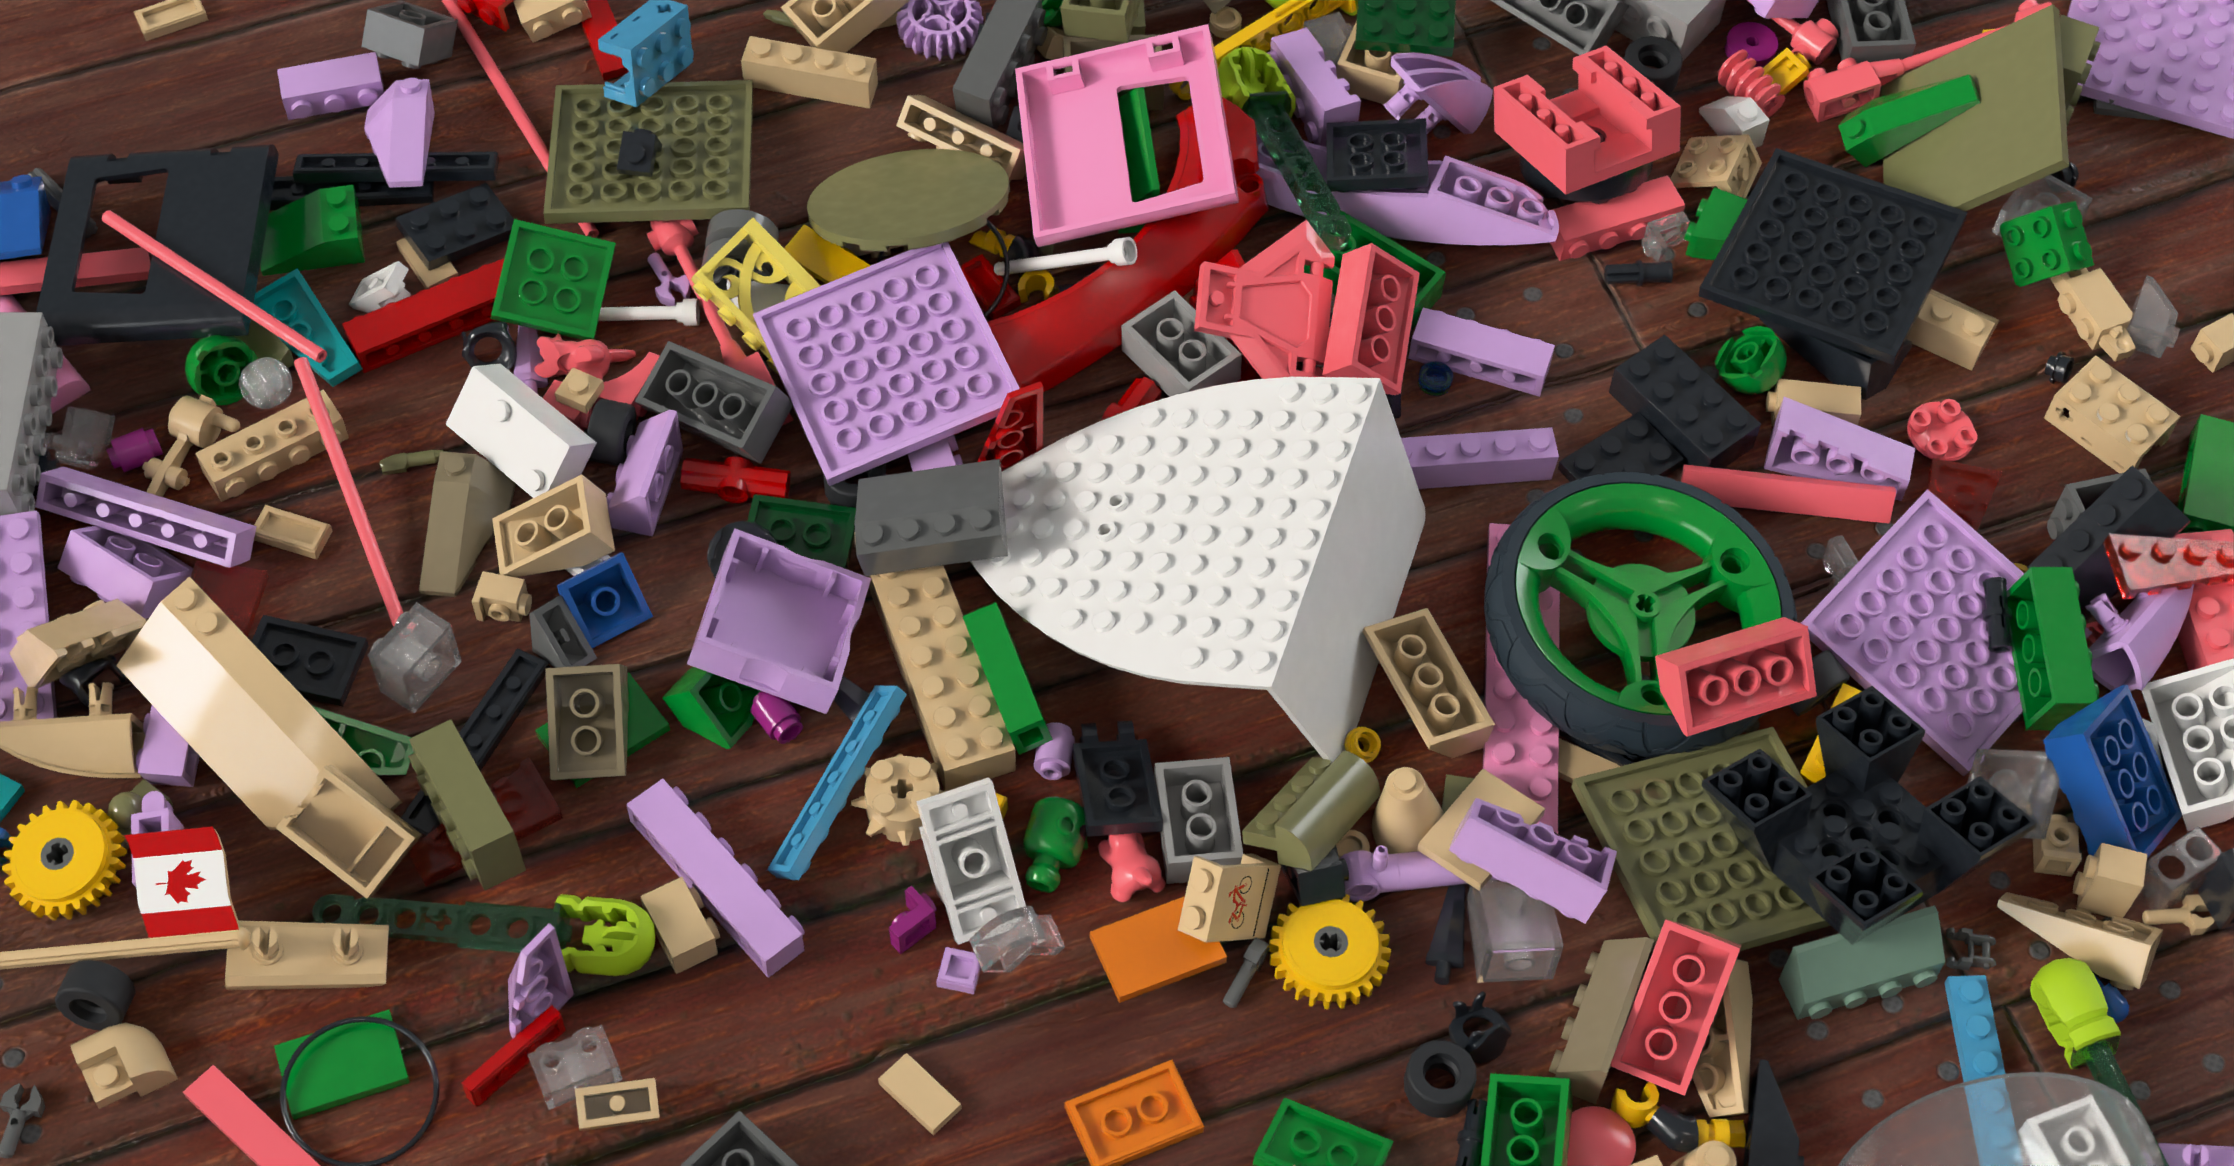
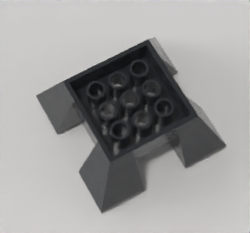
[1702,686,2037,945]

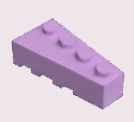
[1267,28,1361,147]
[1764,397,1915,501]

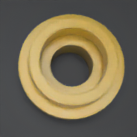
[1344,727,1381,763]

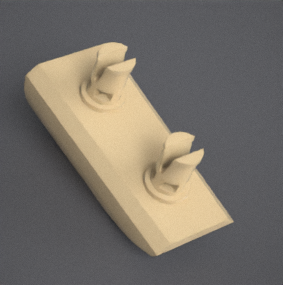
[0,682,145,778]
[225,921,389,990]

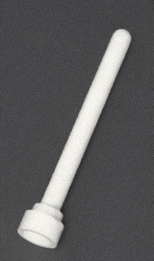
[994,237,1137,276]
[598,298,700,326]

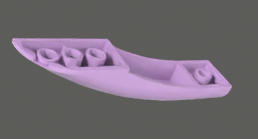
[1255,124,1559,245]

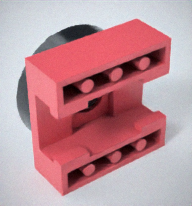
[1494,46,1681,204]

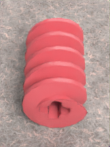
[1718,49,1785,118]

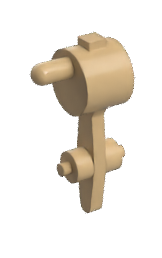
[142,395,240,497]

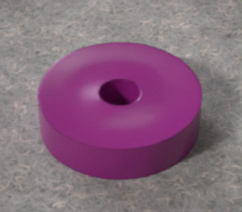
[1725,22,1778,68]

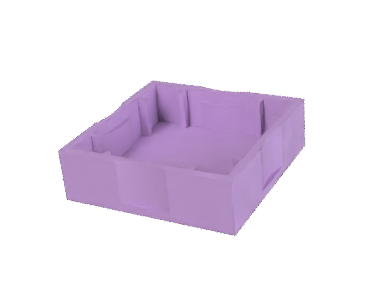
[687,528,871,714]

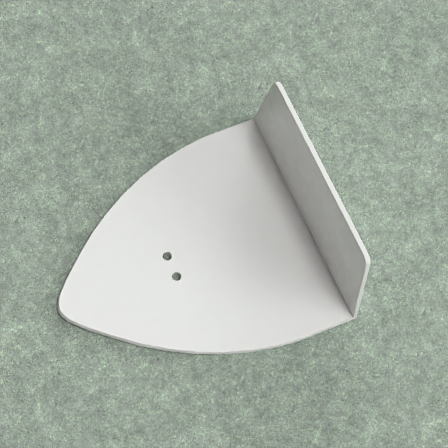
[970,377,1425,763]

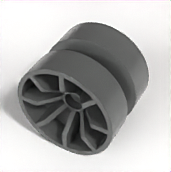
[701,209,779,290]

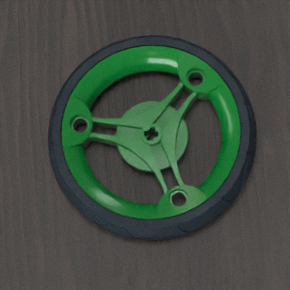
[1484,472,1797,758]

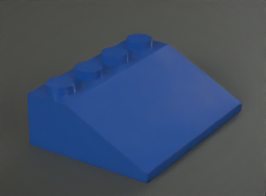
[0,175,51,260]
[2043,684,2182,858]

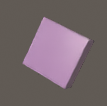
[936,947,983,994]

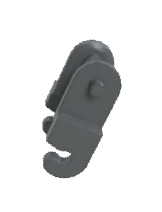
[1946,928,1996,971]

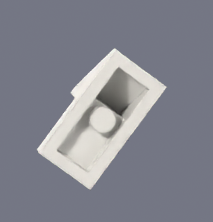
[349,261,411,313]

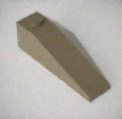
[419,451,516,597]

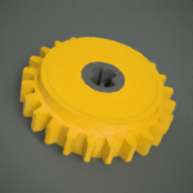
[2,800,127,921]
[1269,894,1391,1009]

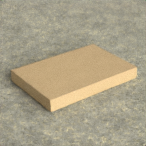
[1417,769,1545,891]

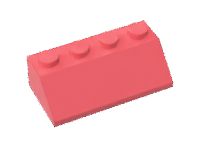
[1322,243,1420,395]
[1655,617,1817,736]
[1610,919,1742,1096]

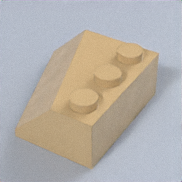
[9,599,147,689]

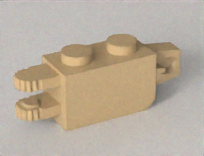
[2050,268,2136,362]

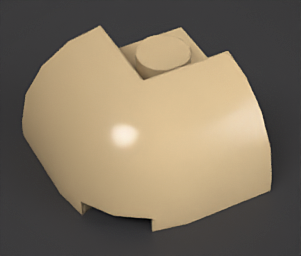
[70,1023,178,1109]

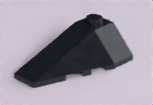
[1759,318,1912,400]

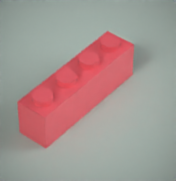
[1549,175,1685,261]

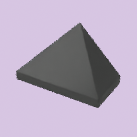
[529,595,597,668]

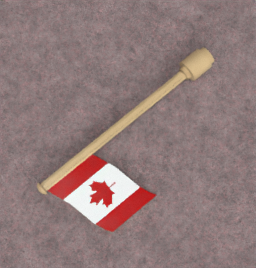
[0,826,251,970]

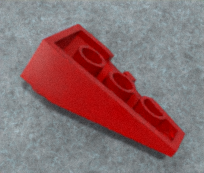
[977,381,1043,472]

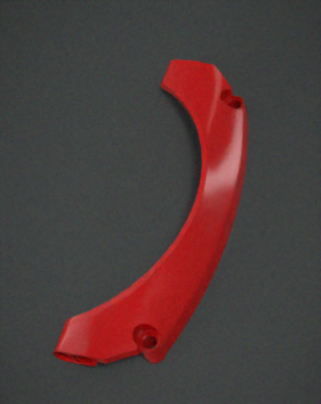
[954,97,1268,435]

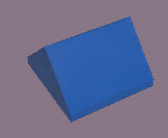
[557,552,653,648]

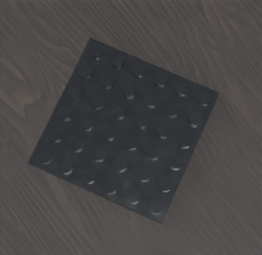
[1699,148,1968,365]

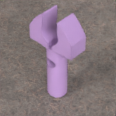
[647,253,691,306]

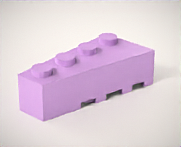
[1449,798,1617,924]

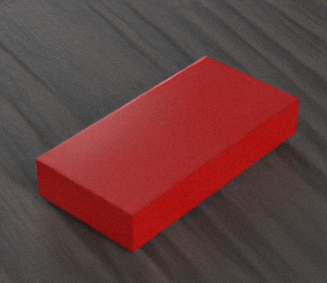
[960,254,1021,320]

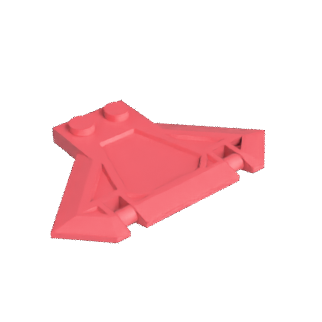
[1194,220,1335,379]

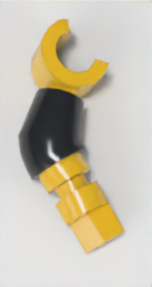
[969,228,1056,303]
[1611,1082,1746,1153]

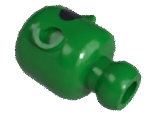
[1023,796,1088,893]

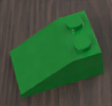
[261,185,365,276]

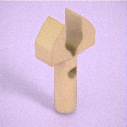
[2142,894,2215,935]

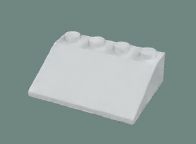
[2142,658,2234,832]

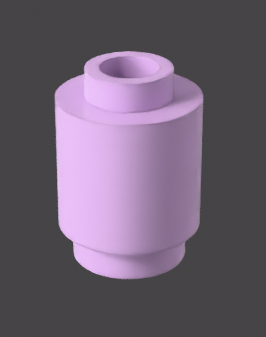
[1034,723,1075,780]

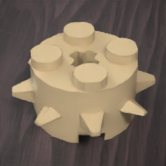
[851,753,946,846]

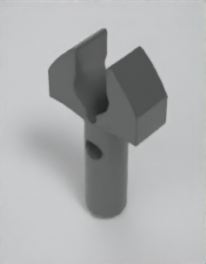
[1223,938,1270,1008]
[0,1083,45,1159]

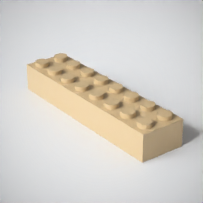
[854,532,1016,791]

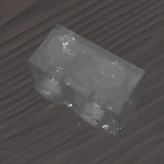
[528,1025,623,1110]

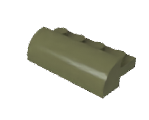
[1242,751,1380,871]

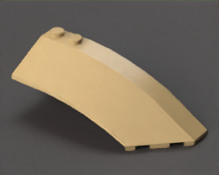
[116,576,402,830]

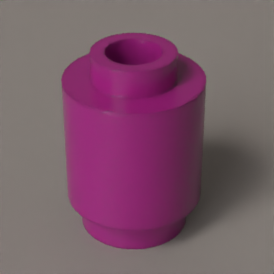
[106,428,163,473]
[751,691,803,744]

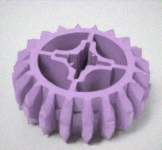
[896,0,983,61]

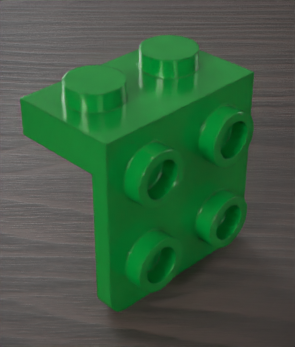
[1999,201,2094,287]

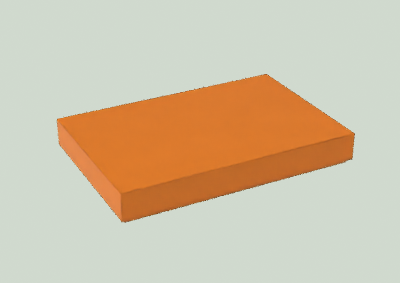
[1090,896,1227,1003]
[1065,1060,1204,1166]

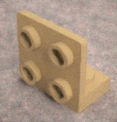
[1670,134,1762,199]

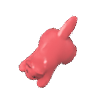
[534,333,636,380]
[1098,833,1166,903]

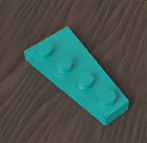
[254,268,363,387]

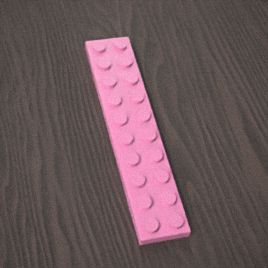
[1483,523,1560,834]

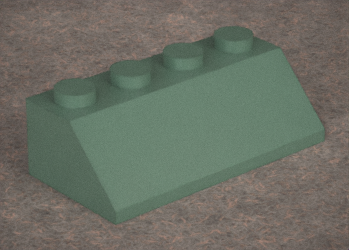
[1778,905,1945,1020]

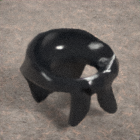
[461,321,517,370]
[59,655,126,710]
[1449,991,1512,1063]

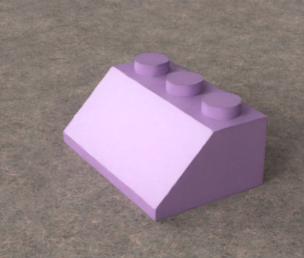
[607,410,683,536]
[58,526,199,619]

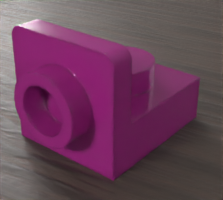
[889,886,937,954]

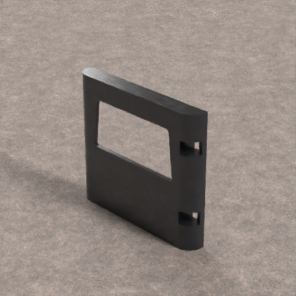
[36,144,279,346]

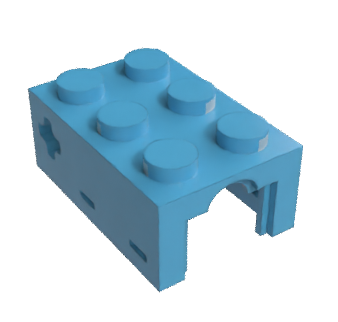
[598,0,694,107]

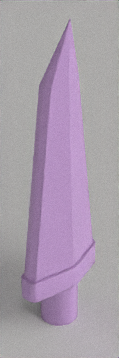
[514,325,548,394]

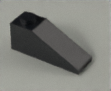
[1743,1059,1804,1166]

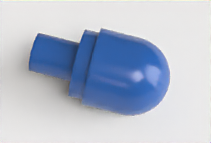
[2094,974,2129,1023]

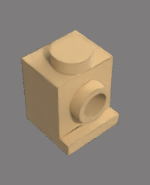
[472,571,532,622]
[2033,814,2082,877]

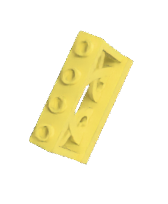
[691,217,821,375]

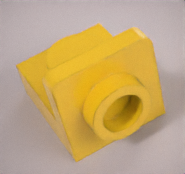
[1763,48,1811,95]

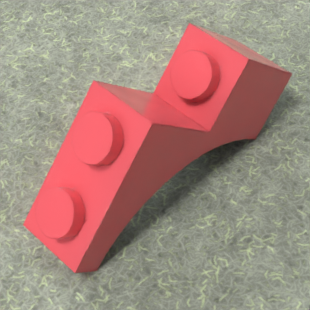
[543,352,660,432]

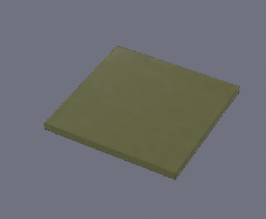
[1881,4,2069,211]

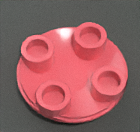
[1907,399,1978,462]
[1567,1106,1636,1166]

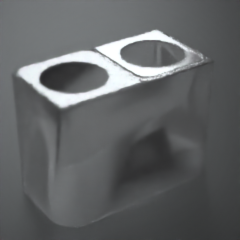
[2137,826,2222,910]

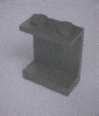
[2047,468,2152,540]

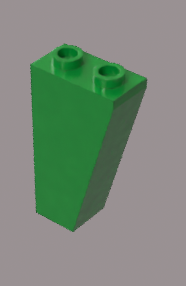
[1684,187,1747,260]
[2177,414,2234,534]
[962,602,1053,755]

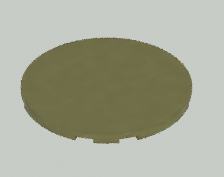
[807,149,1010,252]

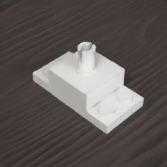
[916,777,1030,945]

